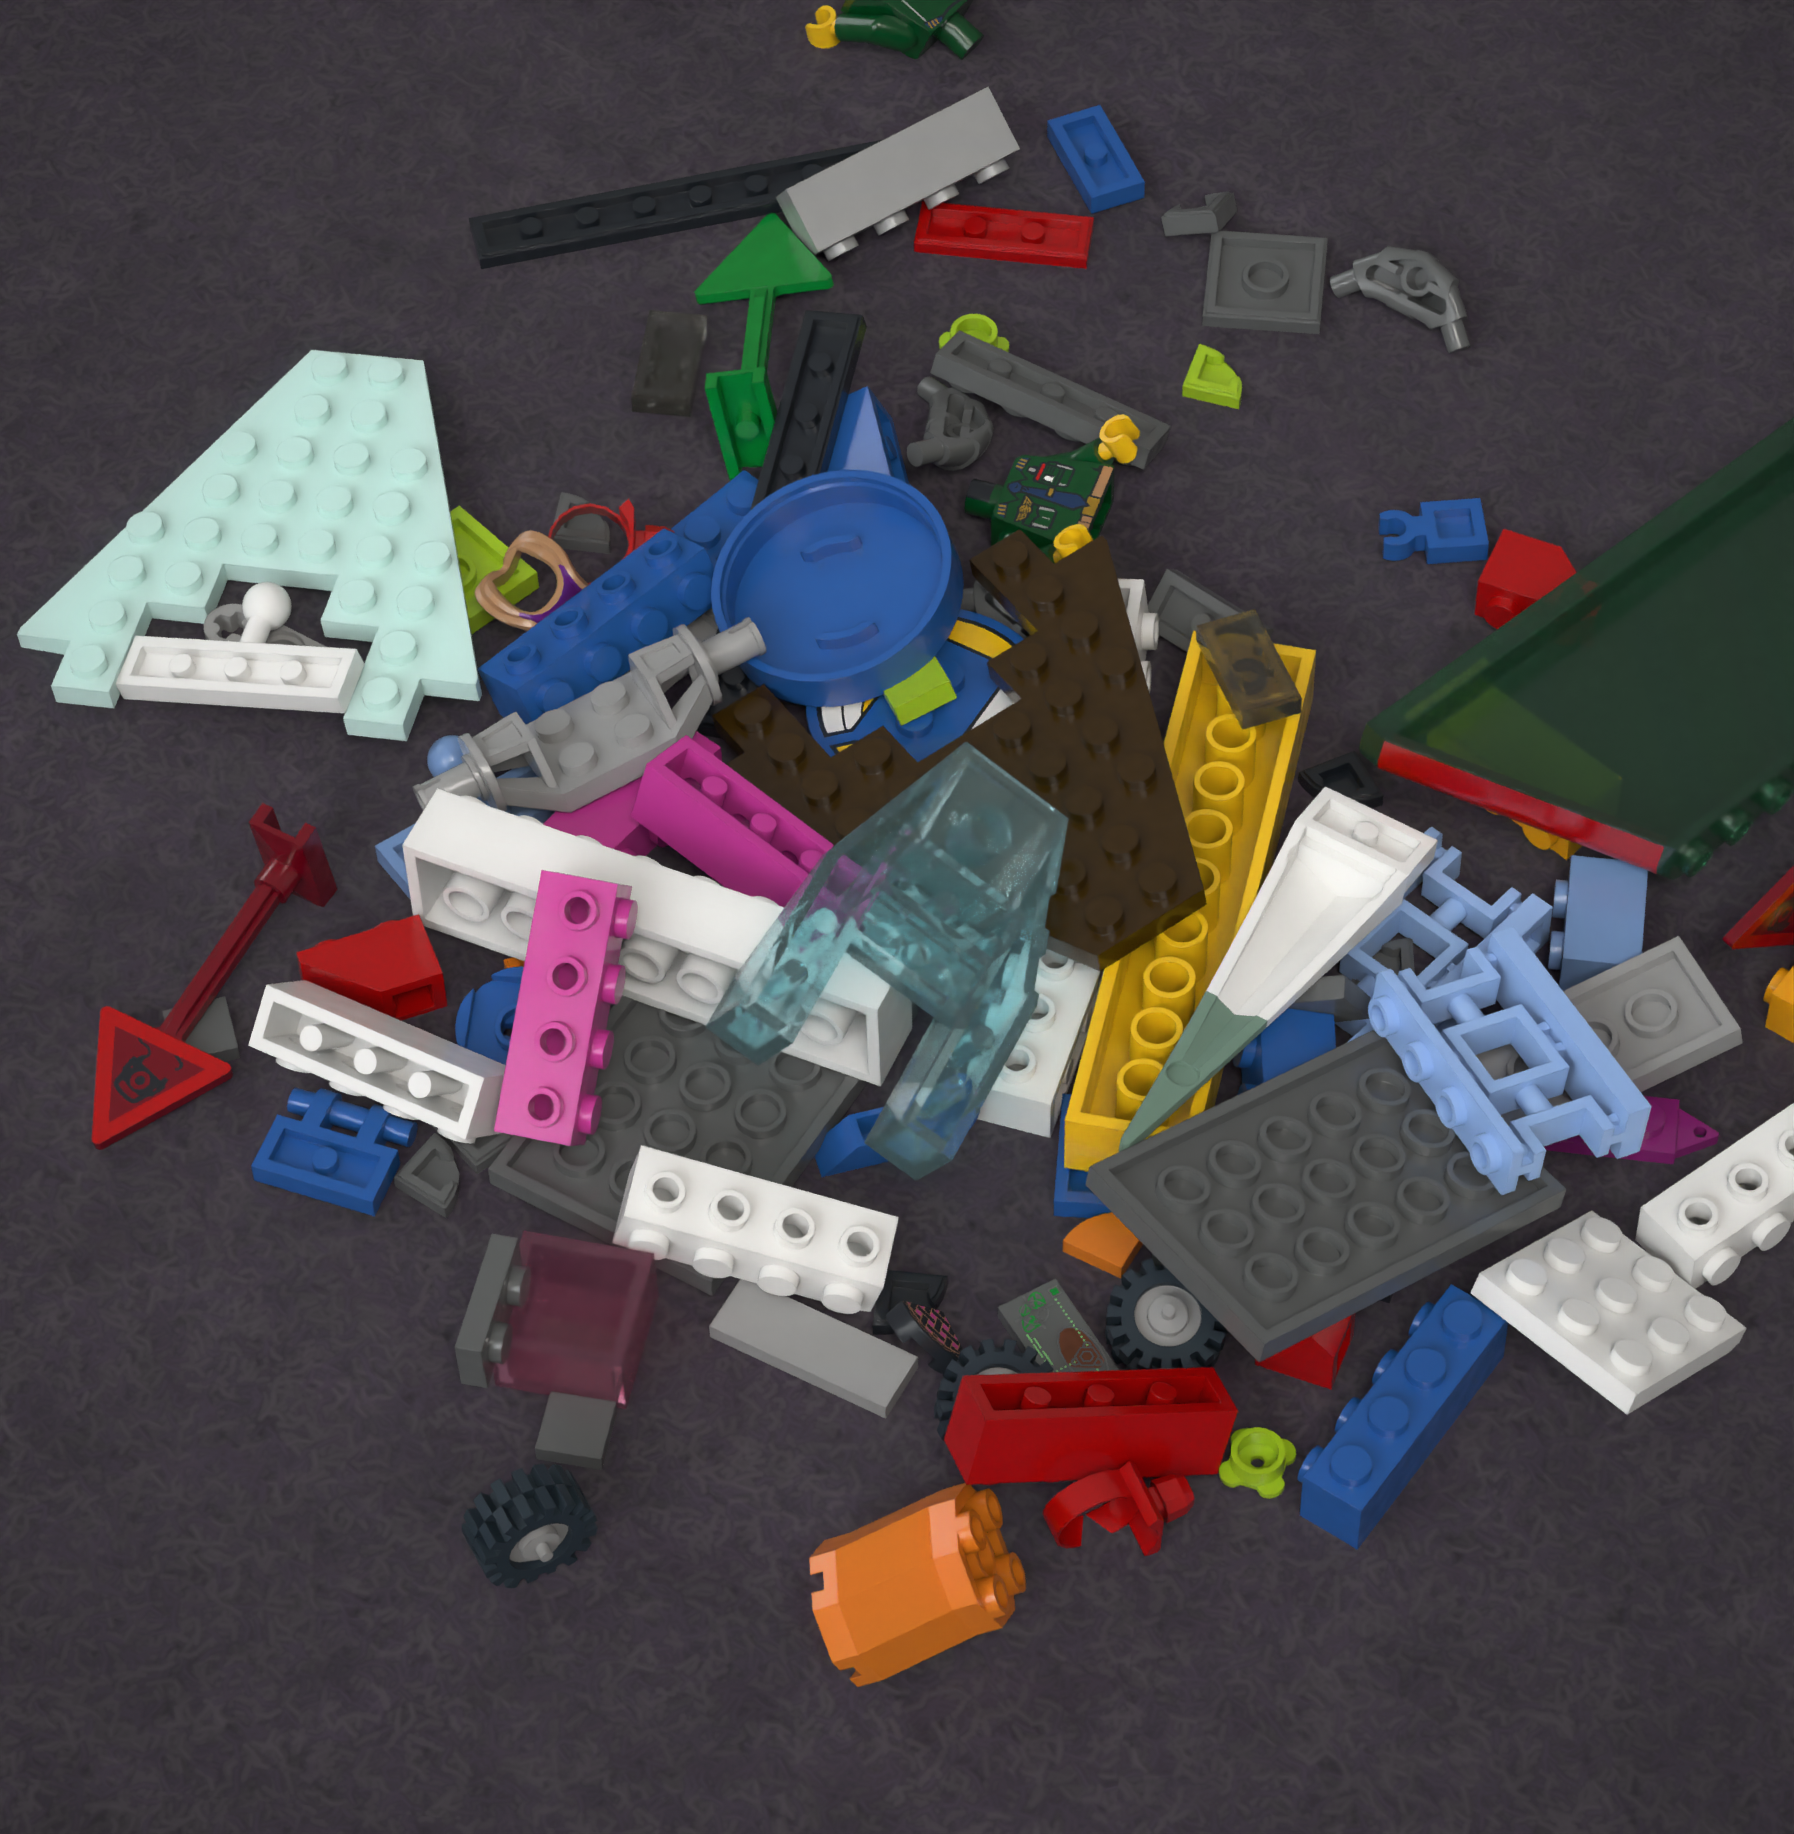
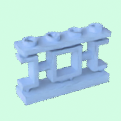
[1335,827,1553,1042]
[1368,927,1652,1195]

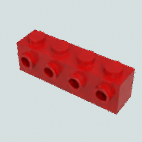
[944,1367,1238,1485]

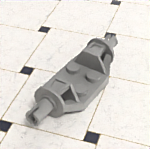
[412,617,767,813]

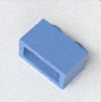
[1548,855,1648,991]

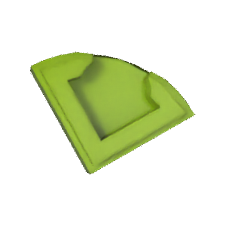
[1182,344,1242,409]

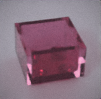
[493,1231,659,1409]

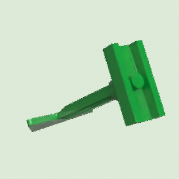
[694,213,834,480]

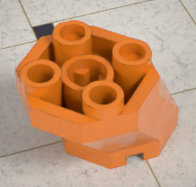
[809,1483,1026,1687]

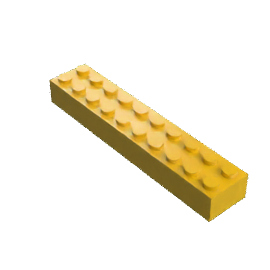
[1064,630,1316,1172]

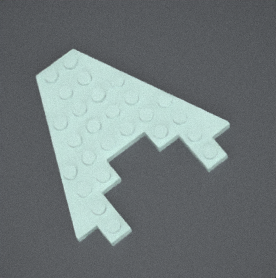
[17,350,482,741]

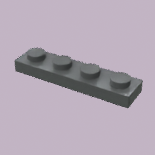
[930,330,1171,470]

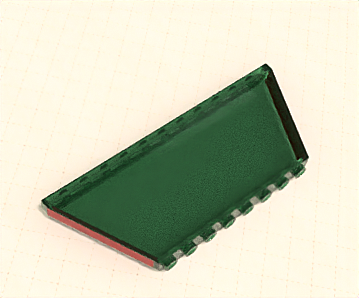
[1359,417,1794,880]

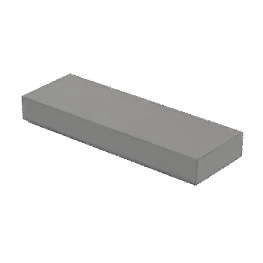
[709,1279,918,1418]

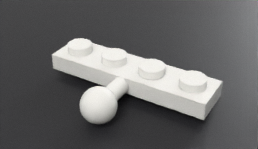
[116,582,365,713]

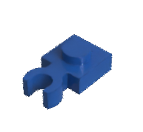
[1378,498,1489,564]

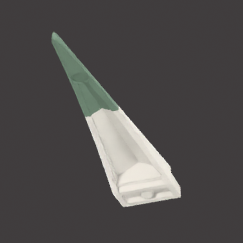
[1119,787,1438,1152]

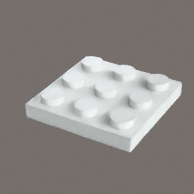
[1471,1210,1746,1415]

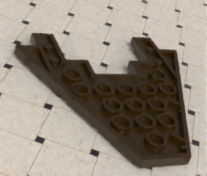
[712,529,1207,972]

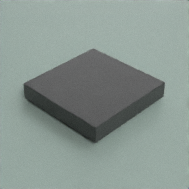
[1202,231,1328,334]

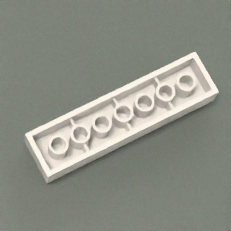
[402,788,912,1087]

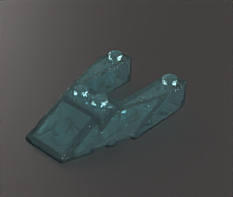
[705,742,1068,1181]

